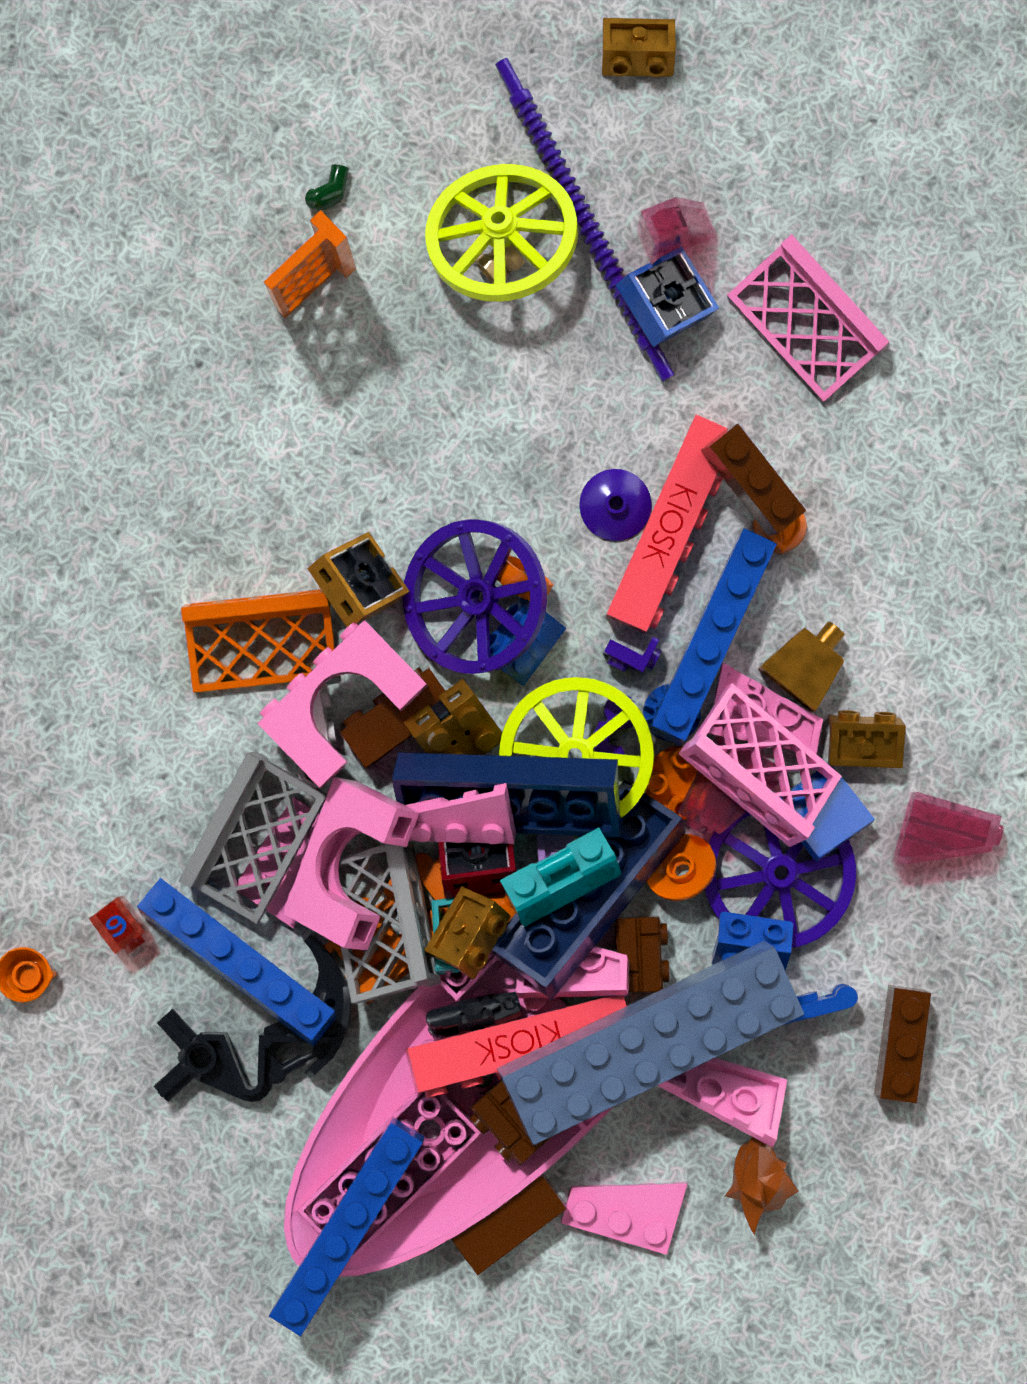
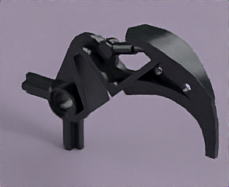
[154,934,351,1102]

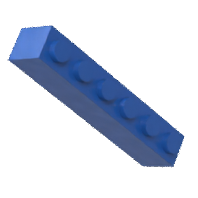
[649,528,777,746]
[137,878,336,1047]
[269,1117,424,1337]

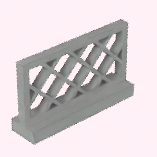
[178,751,327,924]
[339,841,441,1005]

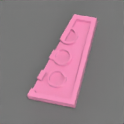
[657,1058,787,1147]

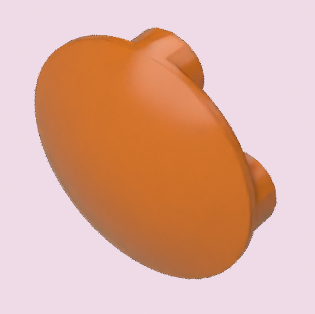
[645,746,716,819]

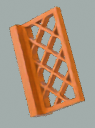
[264,210,356,318]
[181,589,338,693]

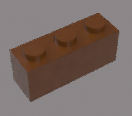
[701,424,806,536]
[340,667,446,768]
[874,985,931,1104]
[451,1173,567,1276]

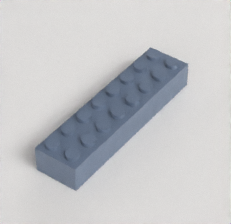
[496,941,804,1145]

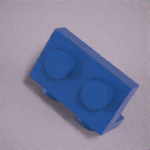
[490,597,566,687]
[712,912,793,970]

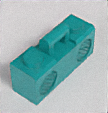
[500,828,622,927]

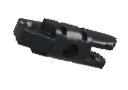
[425,992,522,1038]

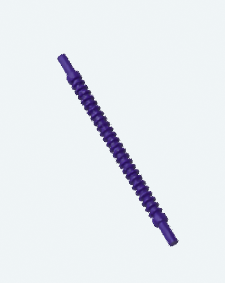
[495,58,675,382]

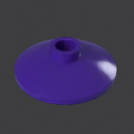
[579,469,652,541]

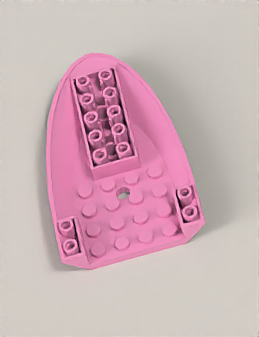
[284,952,613,1277]

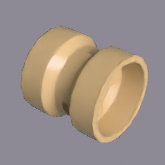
[475,245,526,284]

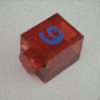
[89,895,149,954]

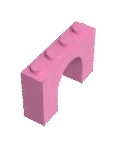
[257,620,428,788]
[283,777,419,950]

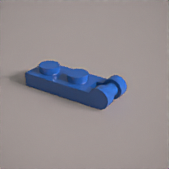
[784,984,858,1025]

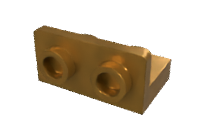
[602,18,676,77]
[828,710,906,768]
[424,886,510,979]

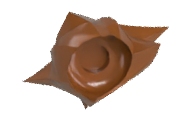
[724,1137,799,1236]

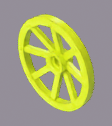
[425,164,578,302]
[499,677,654,818]

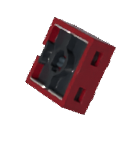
[438,842,516,899]

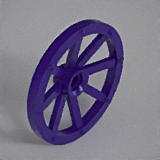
[403,519,547,674]
[704,806,856,948]

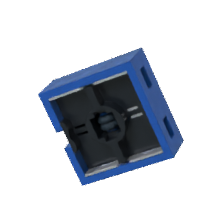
[616,246,719,348]

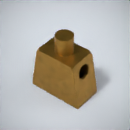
[758,621,845,712]

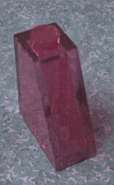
[637,197,717,263]
[677,735,789,835]
[891,792,1004,865]

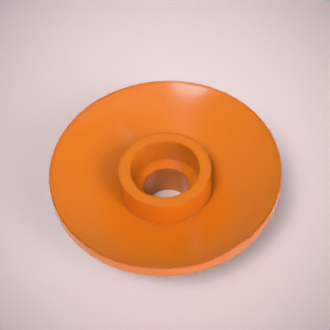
[647,834,716,901]

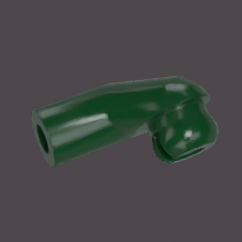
[305,164,349,211]

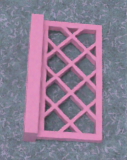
[727,234,889,402]
[679,683,842,847]

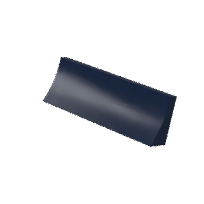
[392,752,622,837]
[491,780,686,1001]

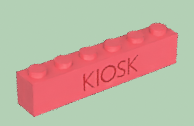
[606,414,727,634]
[405,996,627,1098]

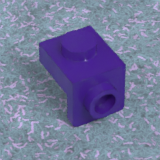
[603,637,662,674]

